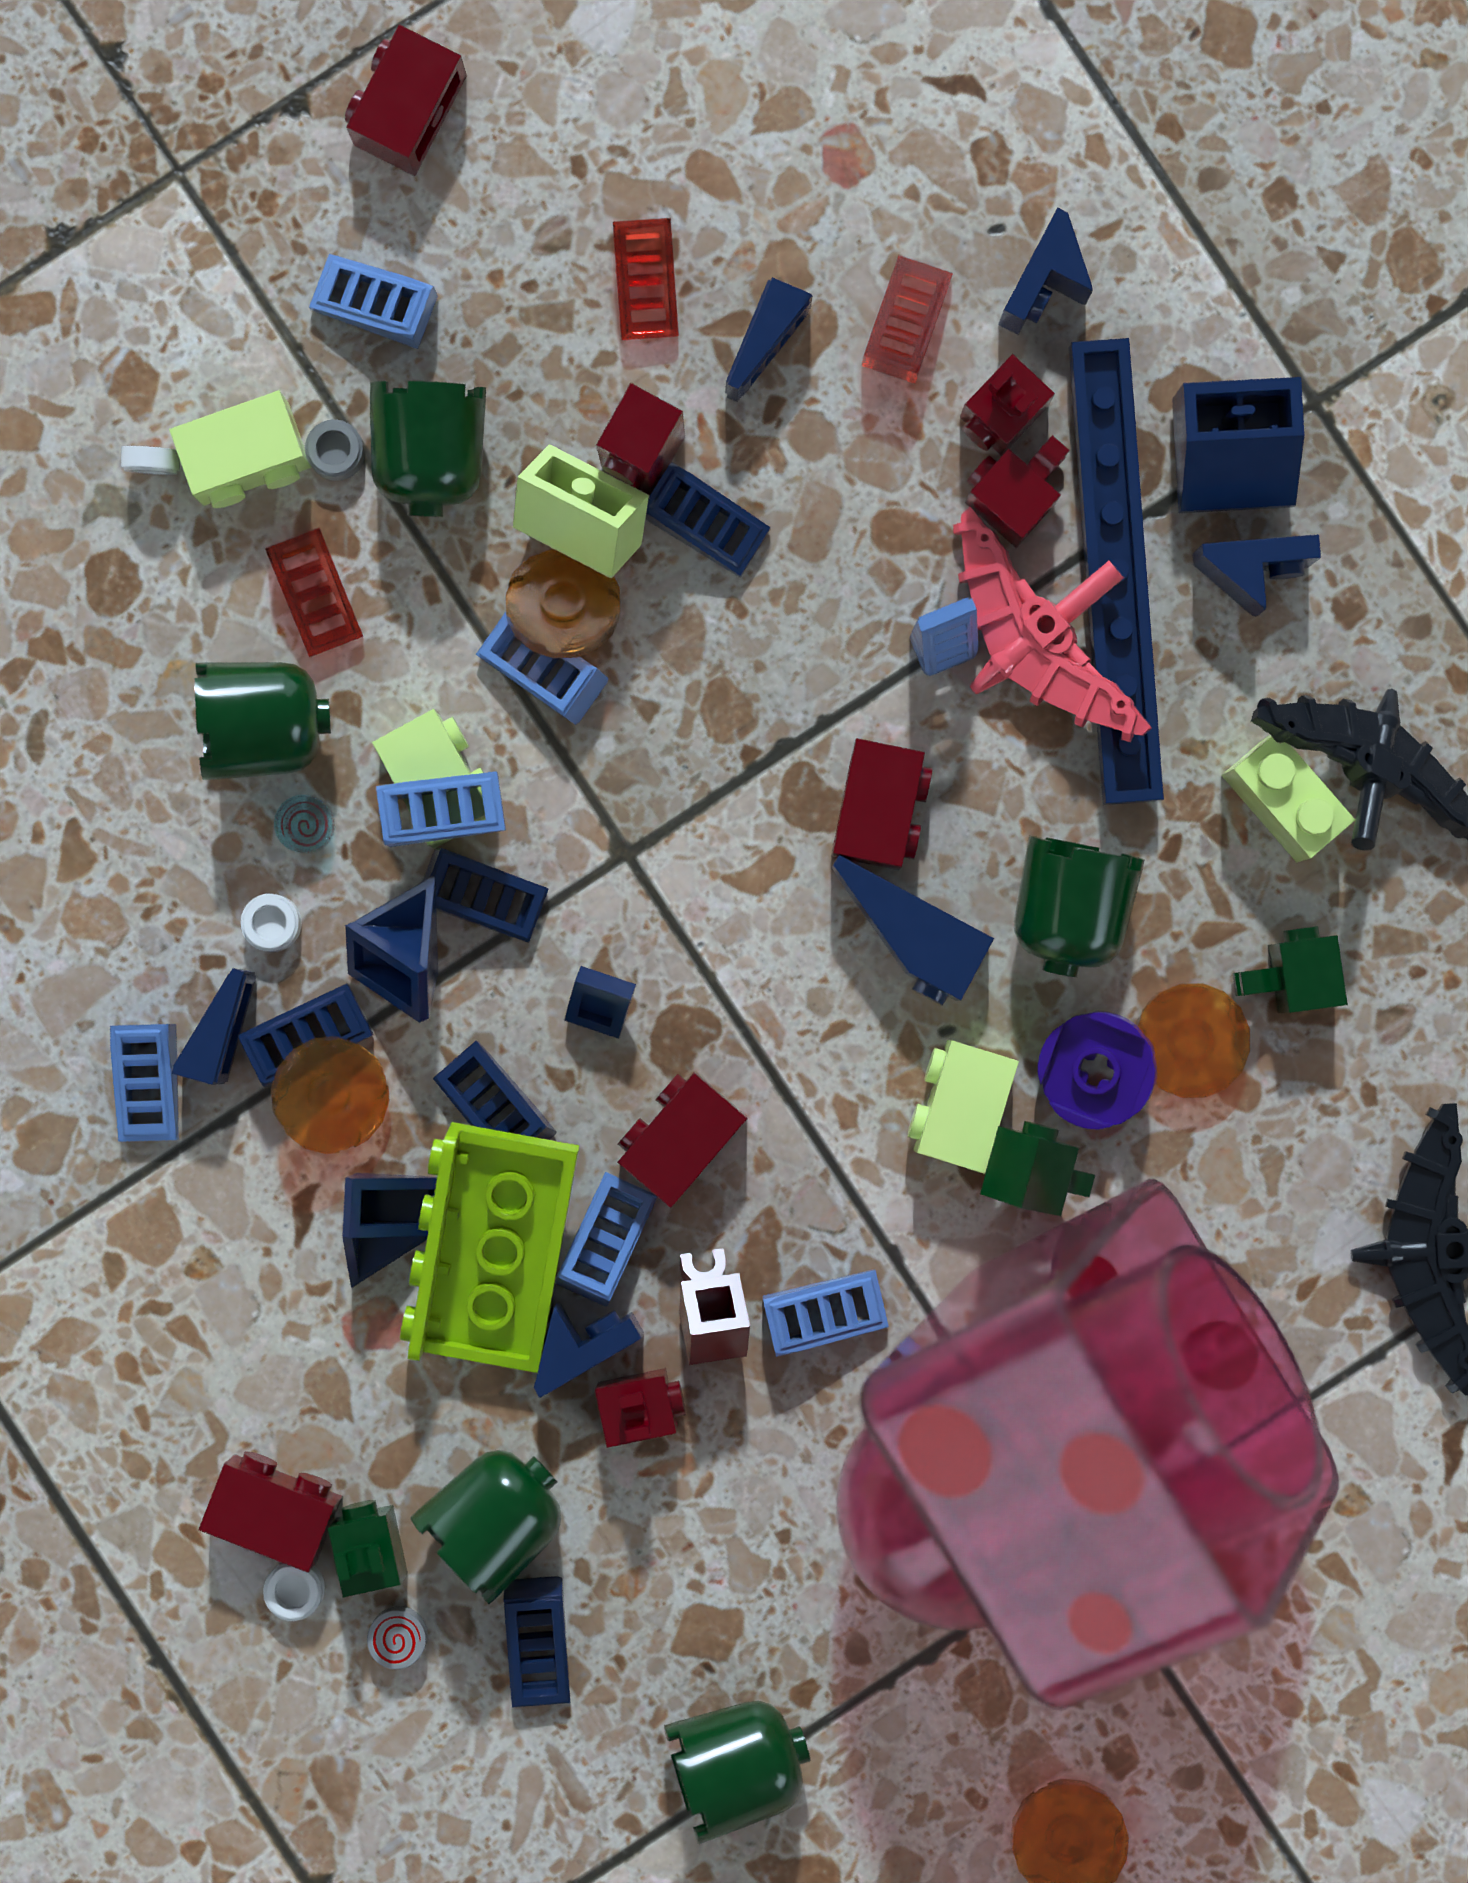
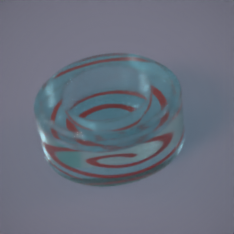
[274,795,335,854]

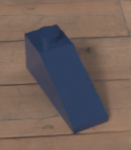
[831,855,994,1006]

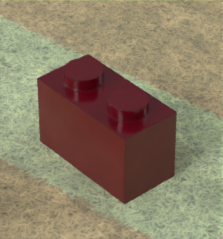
[345,24,467,176]
[596,383,685,495]
[831,738,933,870]
[617,1072,748,1208]
[198,1451,343,1573]

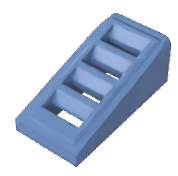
[309,254,438,349]
[909,597,978,676]
[476,608,608,725]
[376,771,506,847]
[110,1024,179,1142]
[555,1172,657,1307]
[762,1269,889,1357]

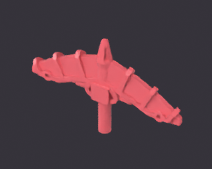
[953,507,1152,742]

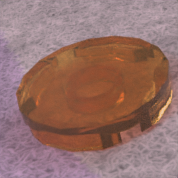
[506,549,620,658]
[1135,983,1250,1098]
[271,1036,390,1154]
[1010,1779,1129,1883]

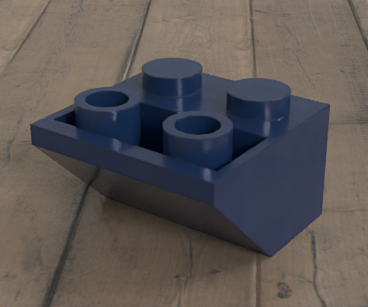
[1172,377,1305,513]

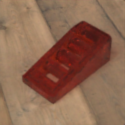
[612,218,679,340]
[861,255,953,384]
[265,526,363,657]

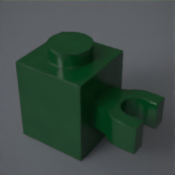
[1233,926,1348,1013]
[980,1121,1095,1216]
[328,1500,408,1598]

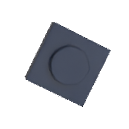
[564,966,636,1039]

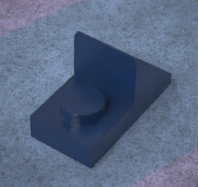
[998,207,1093,335]
[1193,535,1321,617]
[534,1301,644,1398]

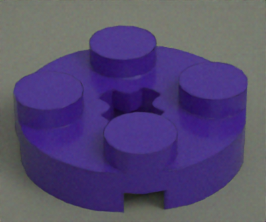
[1037,1011,1157,1130]

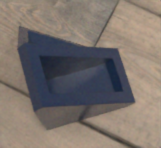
[345,875,438,1023]
[342,1173,437,1288]

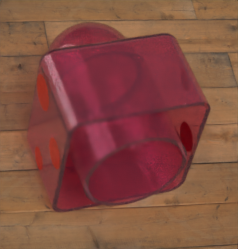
[836,1179,1339,1709]

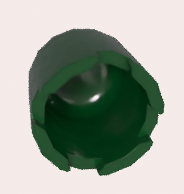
[370,381,486,517]
[195,662,331,780]
[1014,835,1145,977]
[410,1450,561,1605]
[664,1701,811,1844]

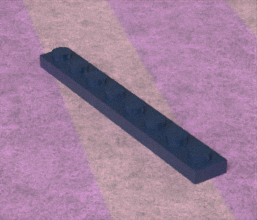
[1069,338,1164,805]

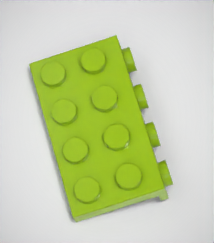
[400,1122,580,1373]

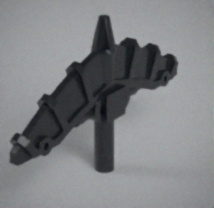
[1251,689,1468,851]
[1350,1103,1468,1395]

